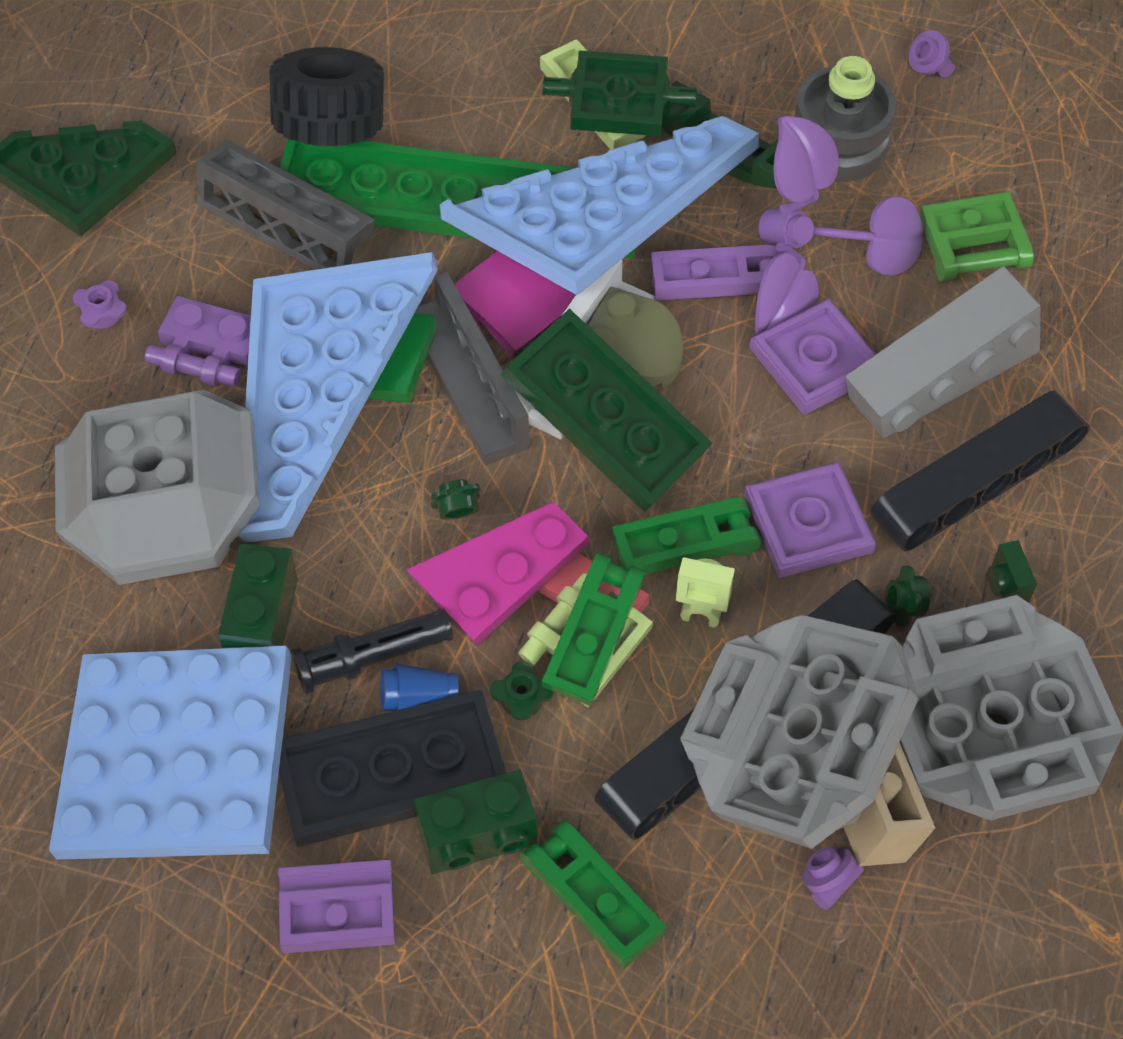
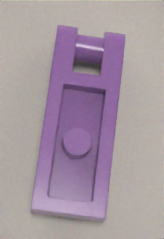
[650,245,779,301]

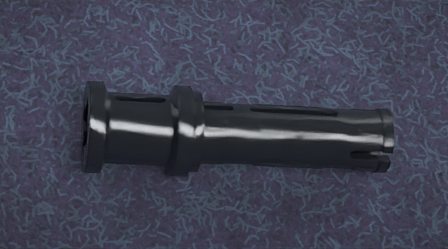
[291,607,453,695]

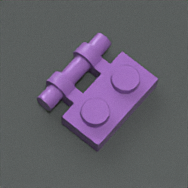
[145,296,251,387]

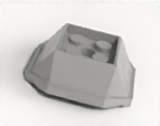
[55,389,260,585]
[900,595,1123,821]
[680,615,919,849]

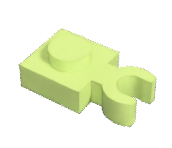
[676,557,735,628]

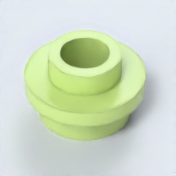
[829,56,875,100]

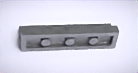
[197,140,374,270]
[415,272,529,465]

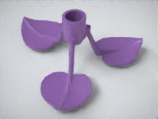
[755,116,924,336]

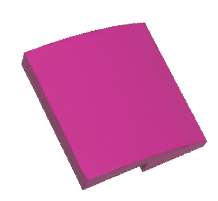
[454,251,576,357]

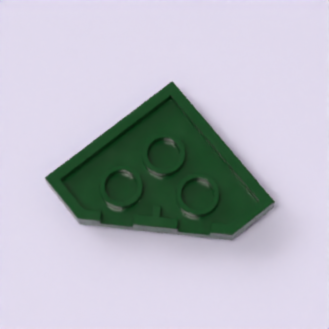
[0,121,177,236]

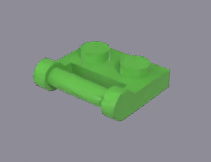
[919,192,1033,282]

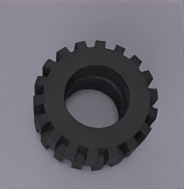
[270,47,384,146]

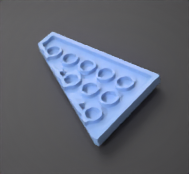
[440,116,759,295]
[238,252,438,543]

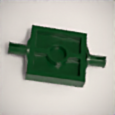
[542,50,697,136]

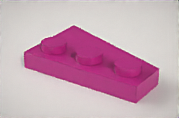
[406,502,590,646]

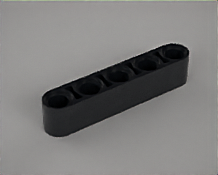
[870,390,1090,552]

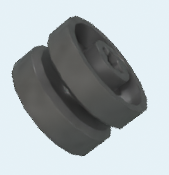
[794,66,896,182]

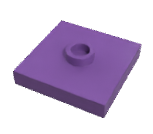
[749,299,876,415]
[744,462,876,579]

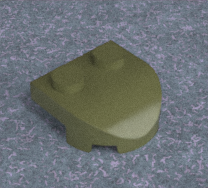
[588,286,684,388]

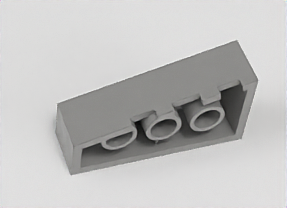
[845,266,1041,439]

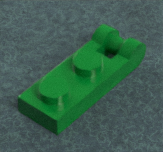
[611,497,762,574]
[542,552,647,706]
[520,820,667,970]

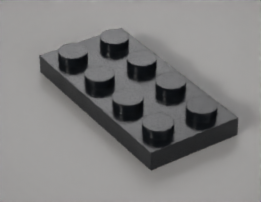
[279,689,506,847]

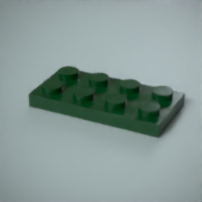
[501,308,713,512]

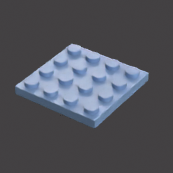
[49,646,292,860]

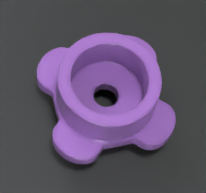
[72,281,127,329]

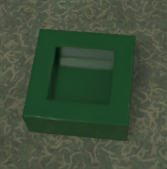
[988,540,1037,603]

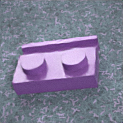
[278,859,395,954]

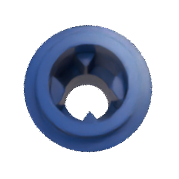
[380,663,459,712]

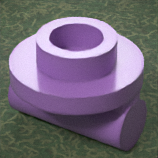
[909,30,955,78]
[802,847,864,910]

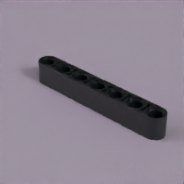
[594,579,896,840]

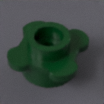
[431,479,481,520]
[885,566,931,627]
[490,661,554,721]

